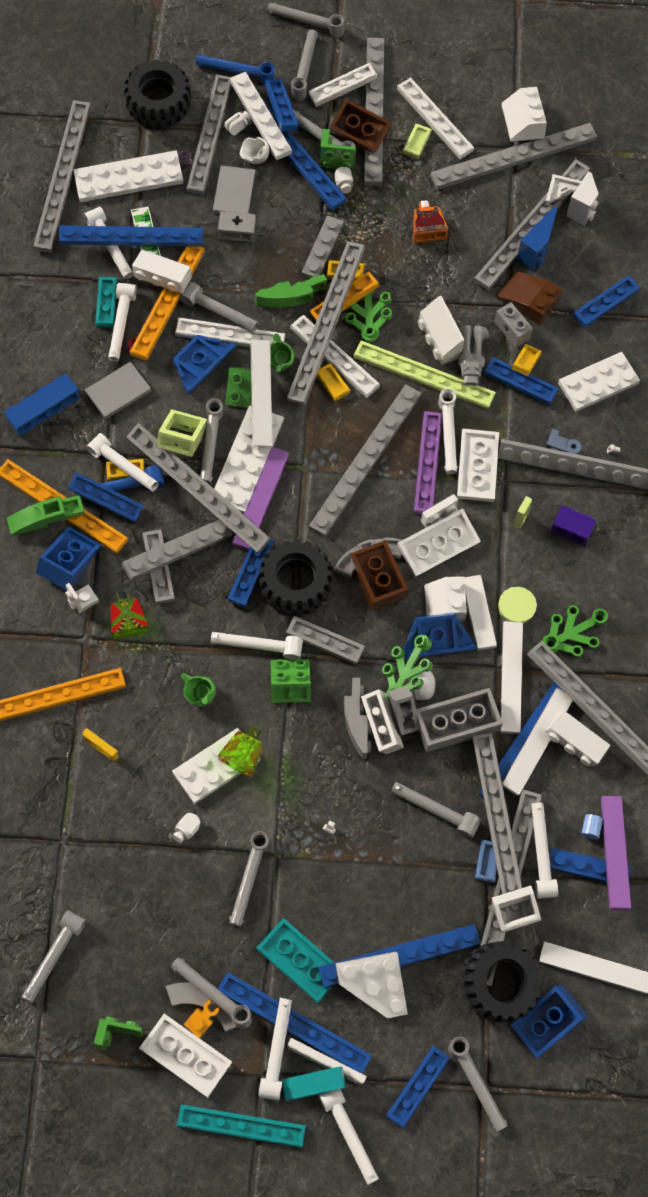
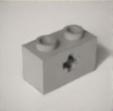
[218,211,256,242]
[494,302,533,348]
[388,686,420,735]

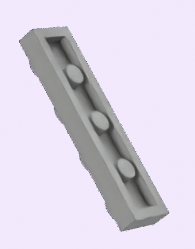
[301,216,344,279]
[143,529,175,605]
[286,616,365,665]

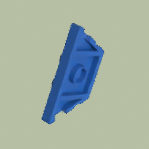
[173,335,236,394]
[404,612,476,659]

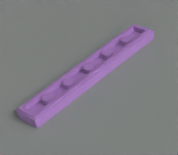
[413,411,442,515]
[232,447,289,551]
[601,796,631,911]

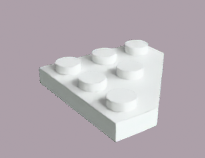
[336,952,408,1018]

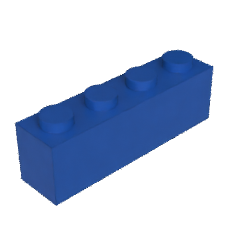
[4,374,80,437]

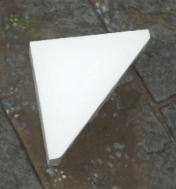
[545,174,581,205]

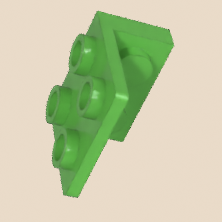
[320,129,356,170]
[225,367,252,408]
[271,659,311,703]
[94,1017,143,1052]

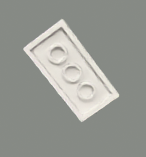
[558,352,640,412]
[457,429,499,502]
[397,509,481,577]
[172,728,260,805]
[139,1014,232,1098]

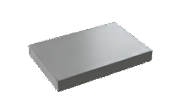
[213,166,255,214]
[85,362,151,419]

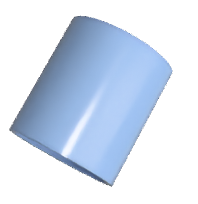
[581,814,603,840]

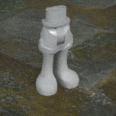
[458,325,489,386]

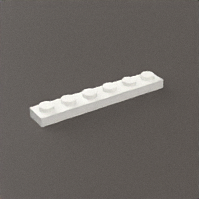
[230,72,292,160]

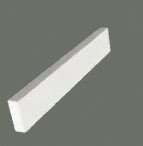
[397,78,474,159]
[290,315,380,398]
[175,317,285,348]
[251,339,272,448]
[500,621,523,734]
[502,688,573,796]
[539,942,648,995]

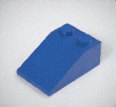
[516,206,557,272]
[36,527,101,591]
[511,984,589,1058]

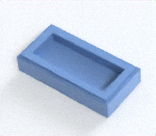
[475,840,497,883]

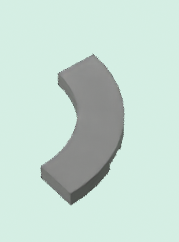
[333,537,402,578]
[166,982,243,1032]

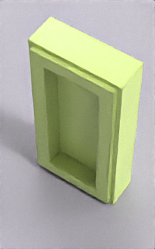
[403,124,432,159]
[513,496,532,529]

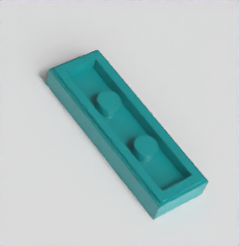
[96,277,117,328]
[282,1066,346,1101]

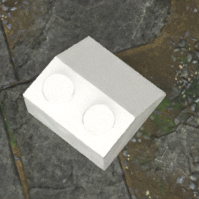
[566,171,599,226]
[424,577,467,621]

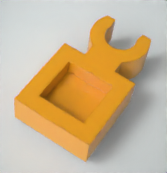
[184,1000,221,1038]

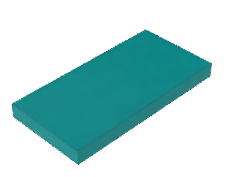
[256,918,334,1004]

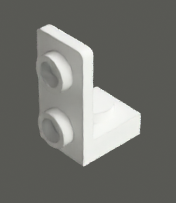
[65,583,99,614]

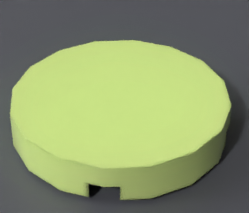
[498,587,537,624]

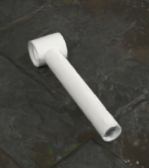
[84,207,133,279]
[108,283,137,362]
[438,388,459,474]
[86,433,159,491]
[211,632,303,660]
[531,803,558,899]
[258,998,292,1101]
[318,1090,379,1185]

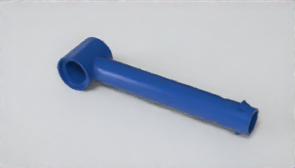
[196,54,275,85]
[76,465,165,499]

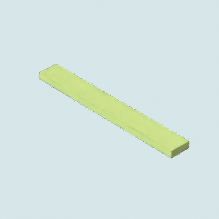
[354,341,496,410]

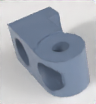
[545,429,582,455]

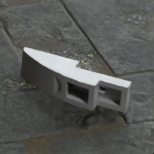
[344,678,371,759]

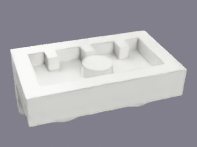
[421,494,458,528]

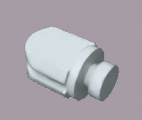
[225,111,251,136]
[335,167,353,194]
[172,813,200,843]

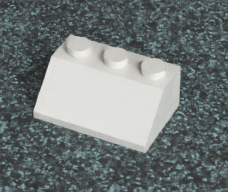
[501,87,547,141]
[418,296,464,365]

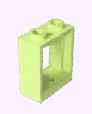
[156,409,207,457]

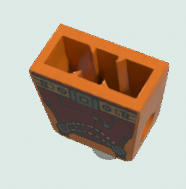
[413,200,448,243]

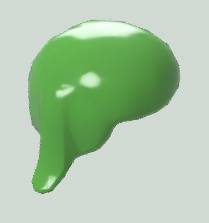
[270,333,295,372]
[181,673,216,707]

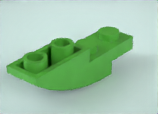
[255,274,327,308]
[7,495,85,536]

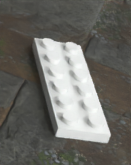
[73,150,183,203]
[214,406,284,514]

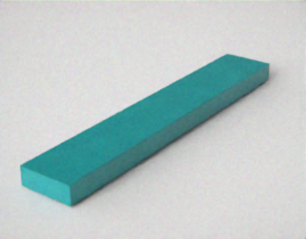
[177,1104,306,1148]

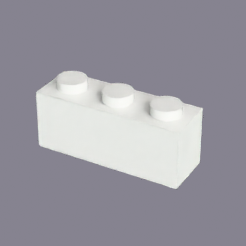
[132,250,192,293]
[361,690,404,754]
[545,710,610,767]

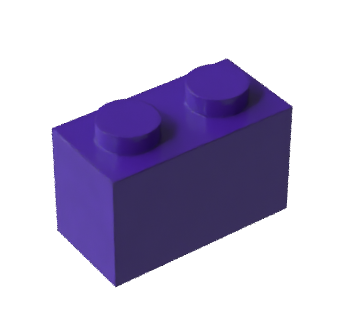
[551,506,596,546]

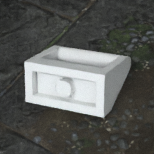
[492,886,541,933]

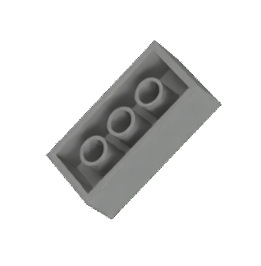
[416,688,503,753]

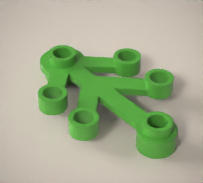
[345,290,393,342]
[542,605,608,658]
[382,635,433,702]

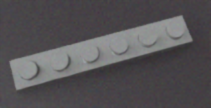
[122,519,232,581]

